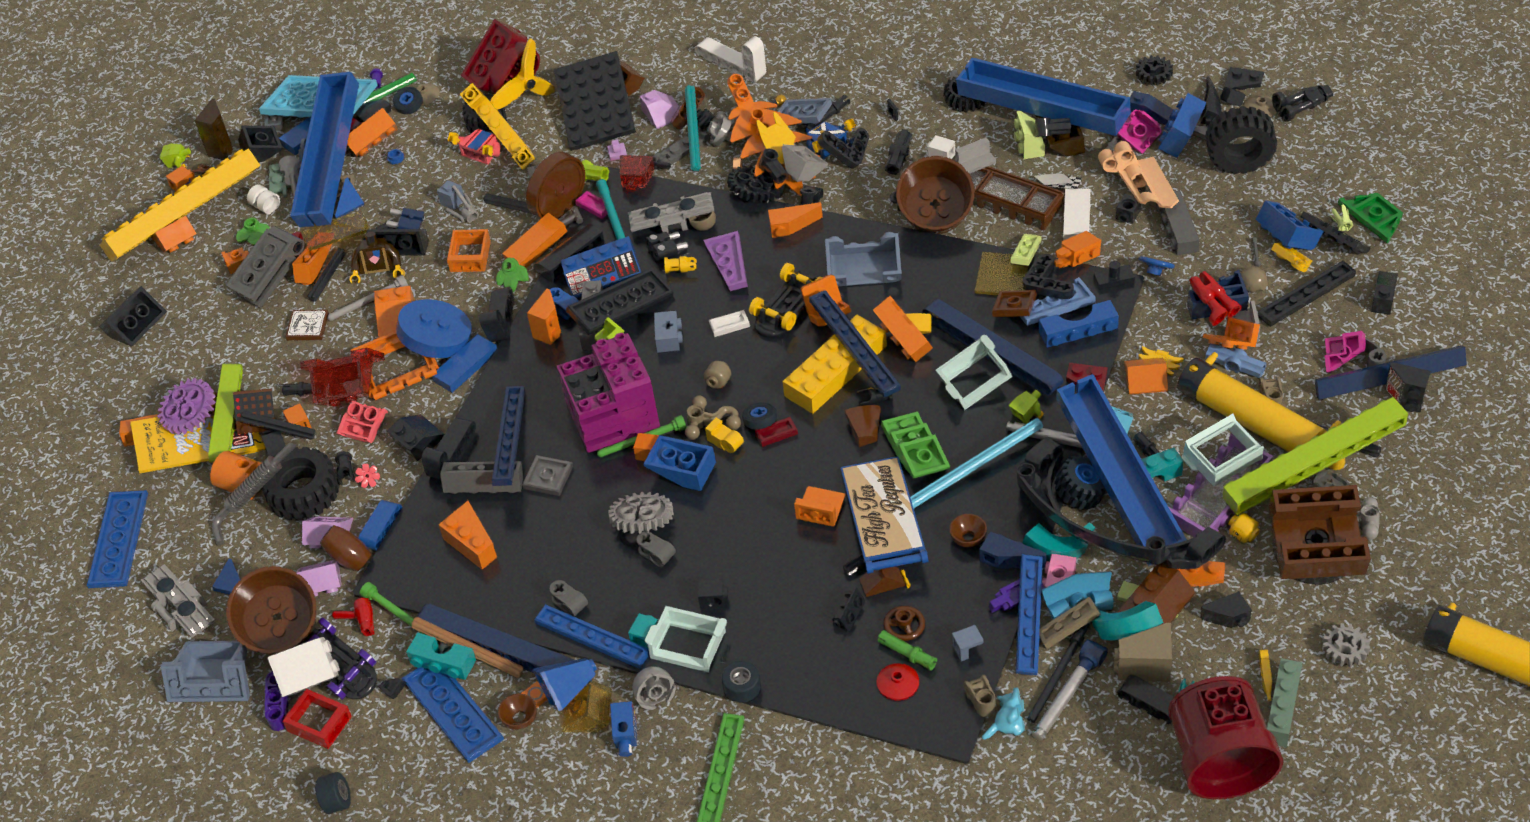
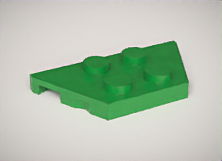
[1338,193,1403,243]

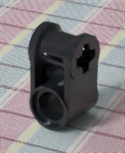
[799,185,823,205]

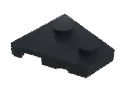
[1224,67,1264,90]

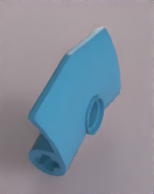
[1041,571,1114,620]

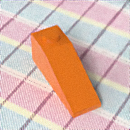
[768,202,823,238]

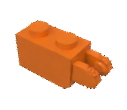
[1054,231,1101,268]

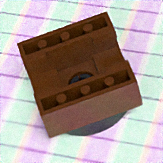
[1269,485,1371,585]

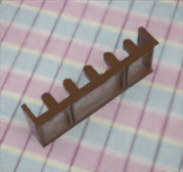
[970,166,1064,231]

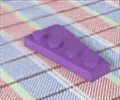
[703,231,748,291]

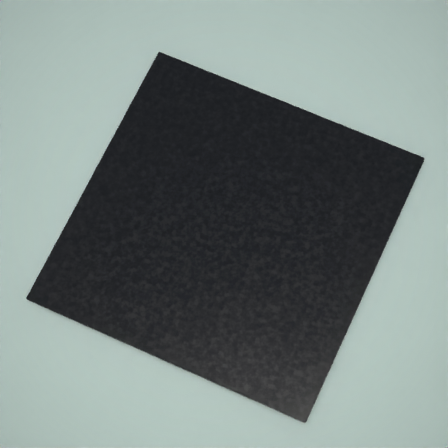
[353,167,1144,764]

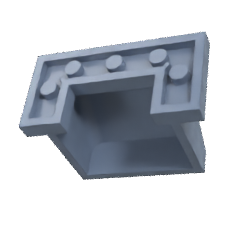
[161,641,250,702]

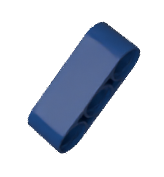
[359,500,402,551]

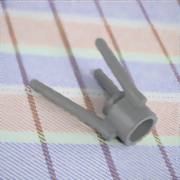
[446,185,479,223]

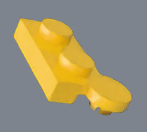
[1271,242,1312,272]

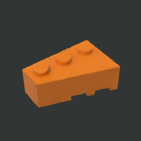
[347,108,398,157]
[873,296,933,362]
[438,501,497,570]

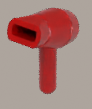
[332,598,375,636]

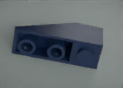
[980,531,1047,569]

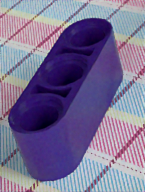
[265,671,288,731]

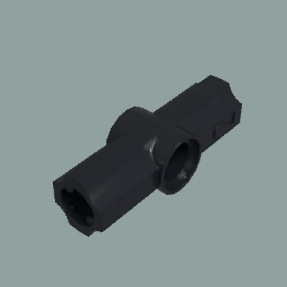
[885,129,912,175]

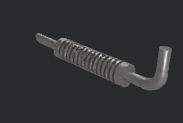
[212,443,297,546]

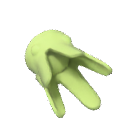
[1330,204,1353,231]

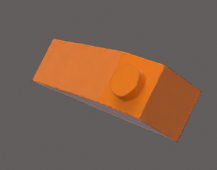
[292,234,335,285]

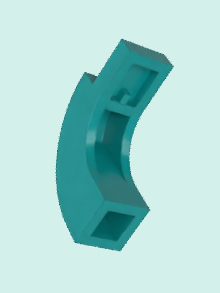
[1022,522,1095,562]
[1092,601,1163,640]

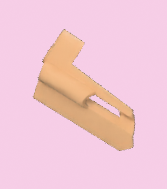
[1098,141,1179,208]

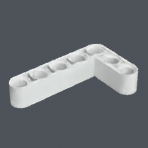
[695,36,766,84]

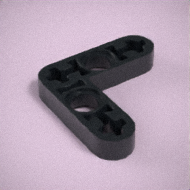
[817,128,869,169]
[1023,254,1074,300]

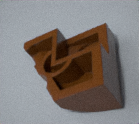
[844,405,881,447]

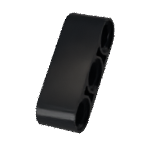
[1117,675,1174,725]

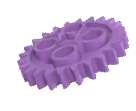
[158,378,216,435]

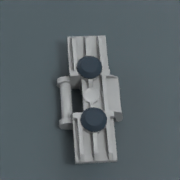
[628,192,714,234]
[141,564,215,638]

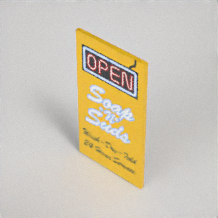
[130,415,265,473]

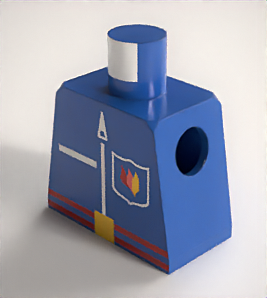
[610,701,637,757]

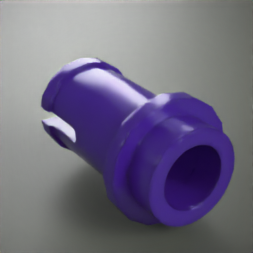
[370,68,383,89]

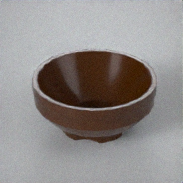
[950,514,987,547]
[498,693,537,730]

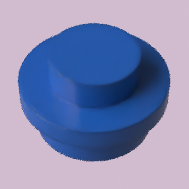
[387,149,404,164]

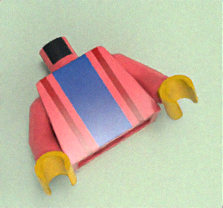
[447,129,500,165]

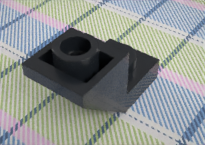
[258,429,286,457]

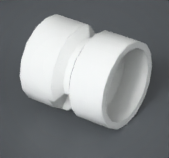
[247,184,280,214]

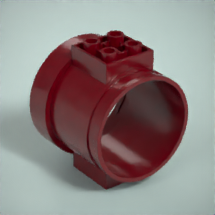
[1168,676,1283,799]

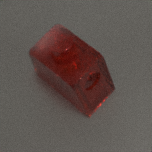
[620,155,655,192]

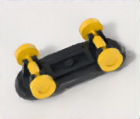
[749,263,823,338]

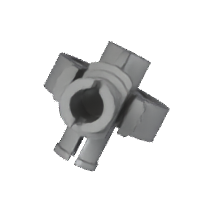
[707,111,735,147]

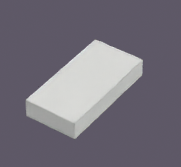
[709,310,750,337]

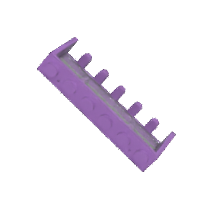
[1169,433,1273,537]

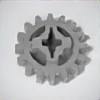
[1322,623,1370,667]

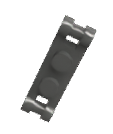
[653,127,710,165]

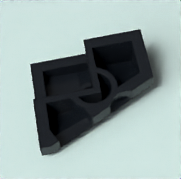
[353,99,391,123]

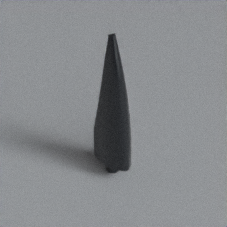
[1200,75,1222,126]

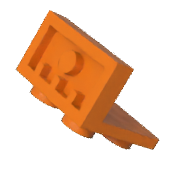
[794,486,845,527]

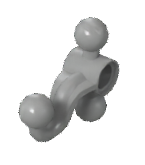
[1357,497,1380,540]

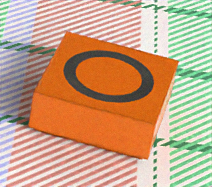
[521,681,547,707]

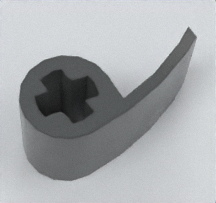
[1364,337,1387,367]

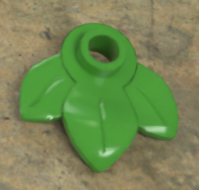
[236,218,270,245]
[496,257,529,292]

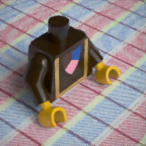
[349,232,405,284]

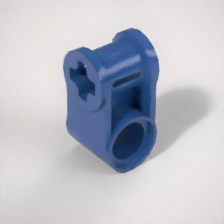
[550,288,579,320]

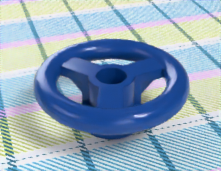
[1138,256,1175,276]

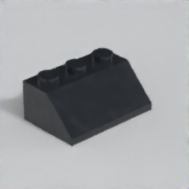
[367,229,429,256]
[99,286,167,347]

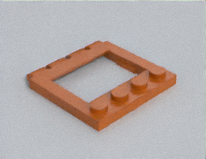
[351,331,439,401]

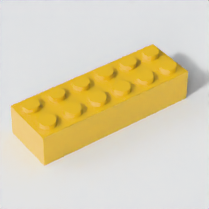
[783,314,887,414]

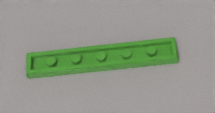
[697,713,745,822]

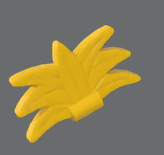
[1138,346,1184,376]

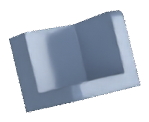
[952,625,983,661]

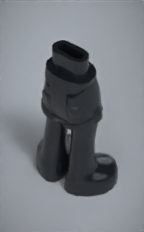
[1272,85,1334,122]

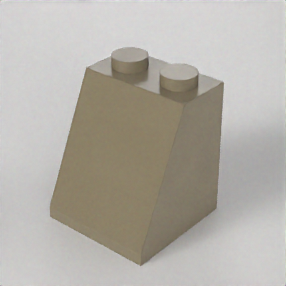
[1113,623,1172,682]

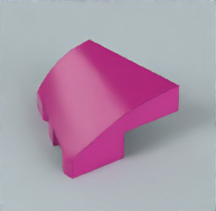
[1325,331,1366,373]

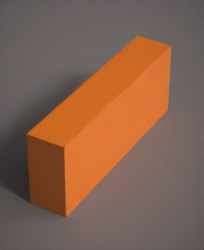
[502,213,567,268]

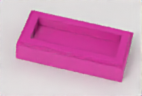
[575,191,607,219]

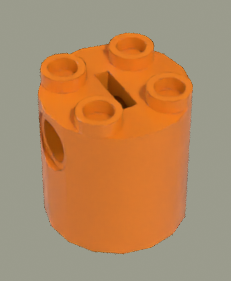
[210,451,262,500]

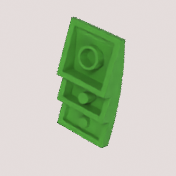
[881,411,950,478]

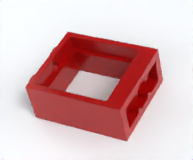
[283,689,352,749]

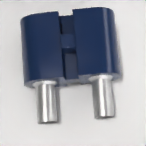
[386,207,425,229]

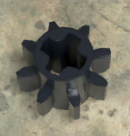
[697,108,715,129]

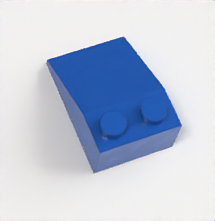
[644,435,716,491]

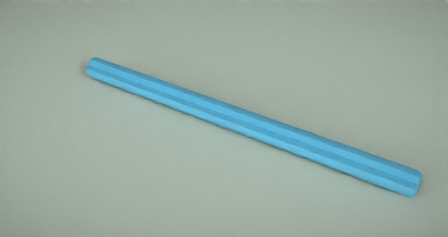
[910,418,1043,508]

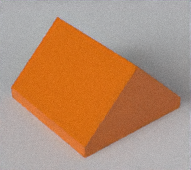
[1124,357,1168,394]

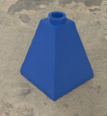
[533,658,597,711]

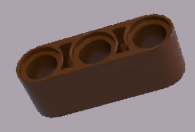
[671,87,705,130]

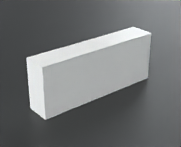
[1063,188,1091,240]

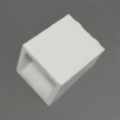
[267,637,340,697]

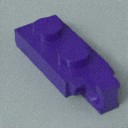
[988,579,1045,613]

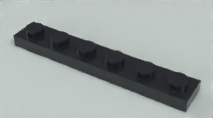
[1258,261,1356,327]

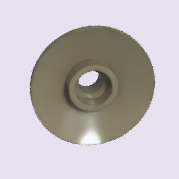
[414,83,440,105]
[1243,95,1277,117]

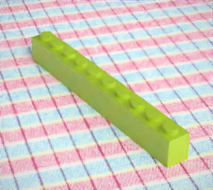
[1223,397,1408,515]

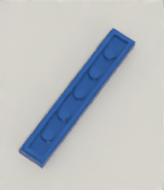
[1015,554,1043,675]
[534,604,650,669]

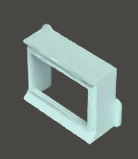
[936,335,1012,410]
[1182,414,1264,486]
[645,606,727,673]

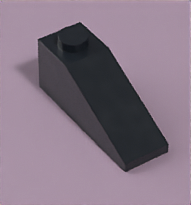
[1371,271,1398,315]

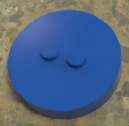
[396,299,472,358]

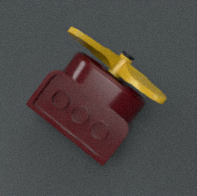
[461,18,555,110]

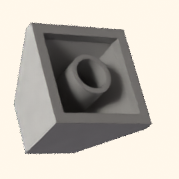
[782,144,828,182]

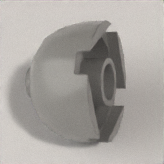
[632,667,676,710]

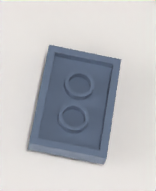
[778,98,832,125]

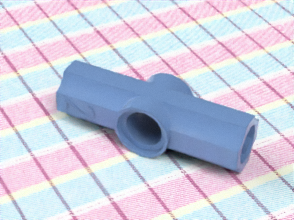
[1205,343,1266,378]

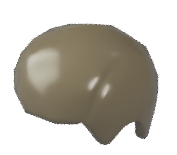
[689,211,716,231]
[1241,266,1268,293]

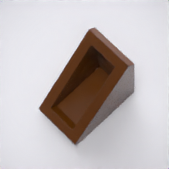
[860,567,905,597]

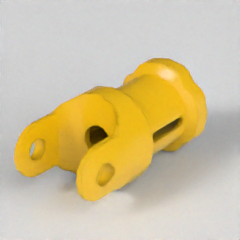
[664,256,697,274]

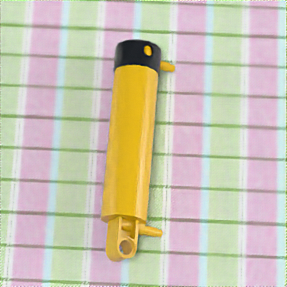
[1177,352,1345,470]
[1423,603,1530,687]

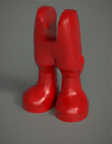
[1189,271,1242,326]

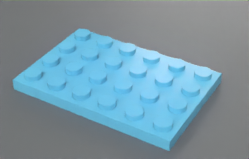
[259,75,378,118]

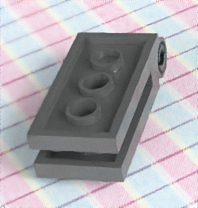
[226,226,304,309]

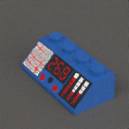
[561,236,641,298]

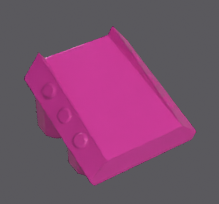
[1117,110,1162,154]

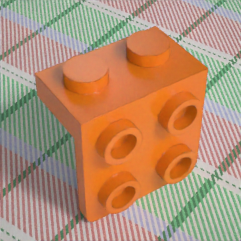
[801,274,851,326]
[1203,317,1260,349]

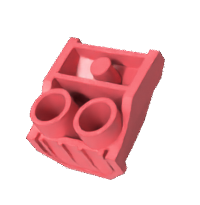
[337,401,388,443]

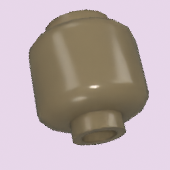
[703,361,731,389]

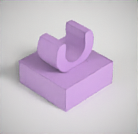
[607,140,627,161]

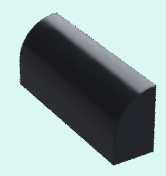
[533,224,605,283]

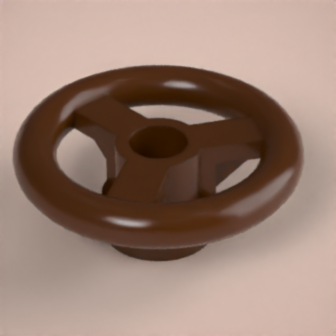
[883,606,925,641]

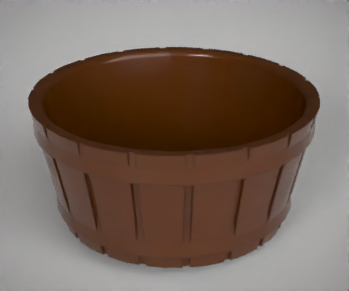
[896,156,975,234]
[226,566,317,654]

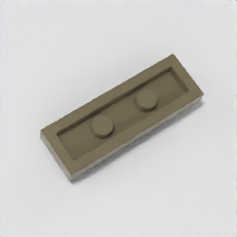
[1039,596,1101,649]

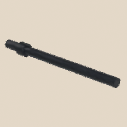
[1027,623,1090,723]

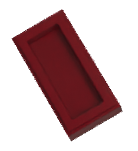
[755,417,798,447]

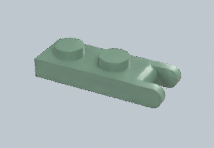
[269,163,287,197]

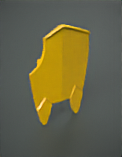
[756,112,796,165]

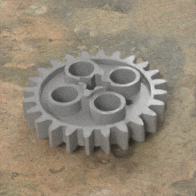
[608,492,674,534]

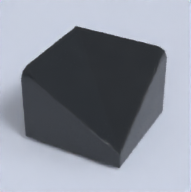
[1220,87,1246,106]

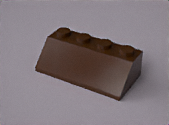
[1117,563,1195,625]

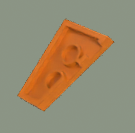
[1177,561,1225,587]

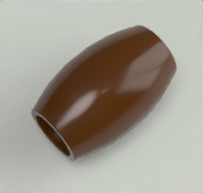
[320,525,372,572]

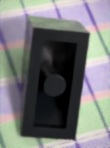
[1200,591,1252,628]

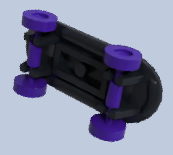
[299,617,377,700]

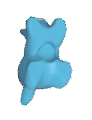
[982,687,1025,740]

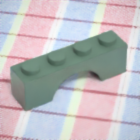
[1267,658,1303,748]

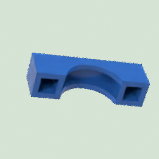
[1039,300,1119,348]

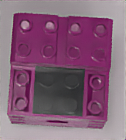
[557,333,660,453]

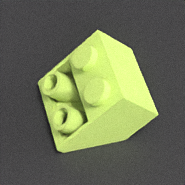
[1014,111,1045,159]

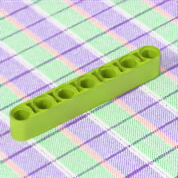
[208,364,243,463]

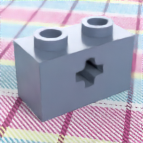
[654,311,683,353]

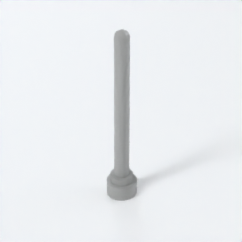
[327,275,408,321]

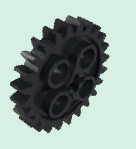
[727,165,784,203]

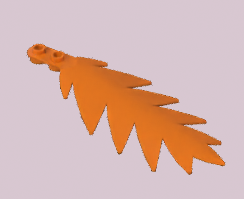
[727,74,820,196]

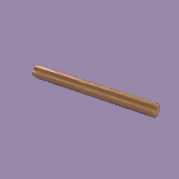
[412,617,524,678]

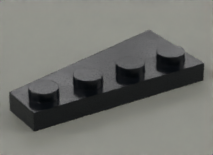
[1300,211,1371,254]

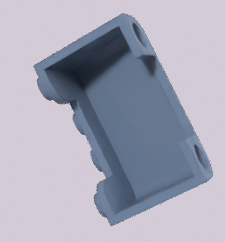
[825,232,902,286]

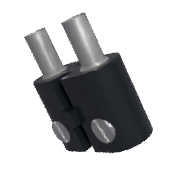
[645,232,688,261]

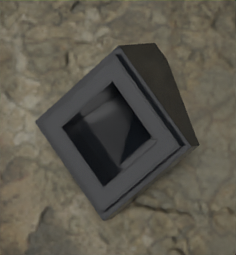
[887,99,899,121]

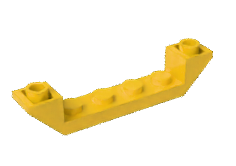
[460,83,536,170]

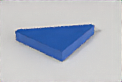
[335,177,364,219]
[212,559,241,595]

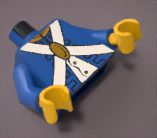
[806,118,856,159]

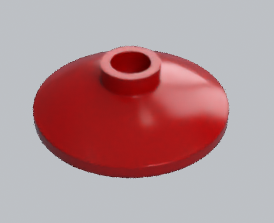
[877,663,919,700]

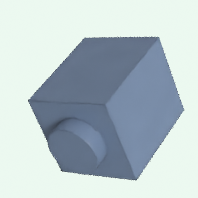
[437,180,464,210]

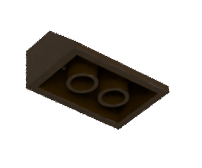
[194,99,233,160]
[1038,116,1085,157]

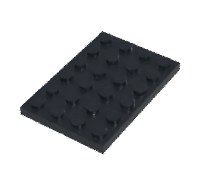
[554,51,636,151]

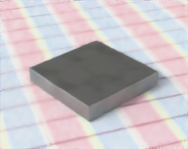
[522,455,573,496]

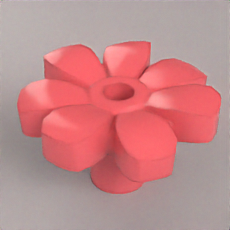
[355,463,380,488]

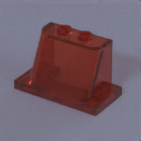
[300,348,385,406]

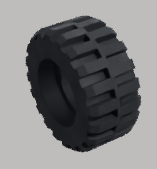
[1205,106,1277,174]
[262,447,339,521]

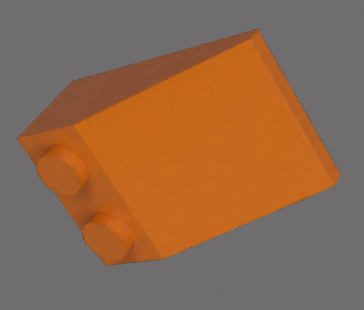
[374,286,414,337]

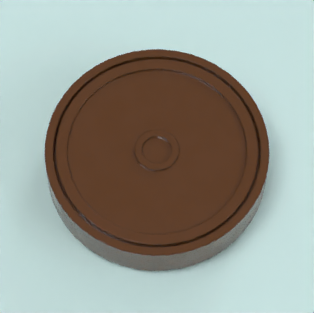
[526,152,585,219]

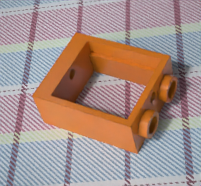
[447,229,491,272]

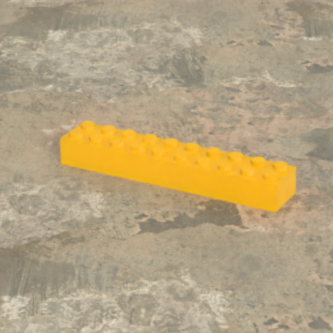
[100,148,260,262]

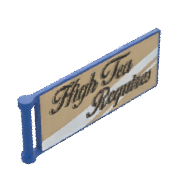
[841,457,929,574]

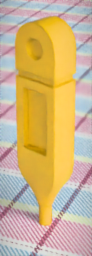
[1259,650,1272,701]

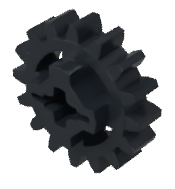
[1136,55,1173,85]

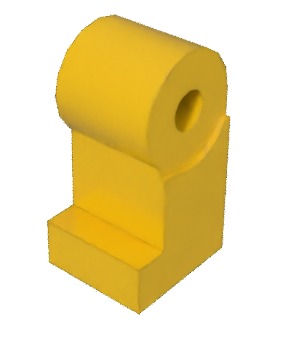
[705,417,744,453]

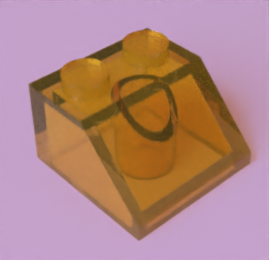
[562,680,612,733]

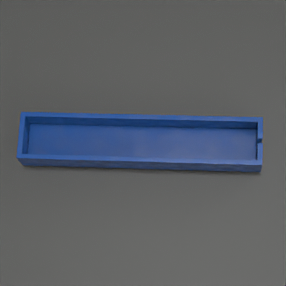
[956,58,1131,136]
[290,72,359,227]
[1056,374,1187,567]

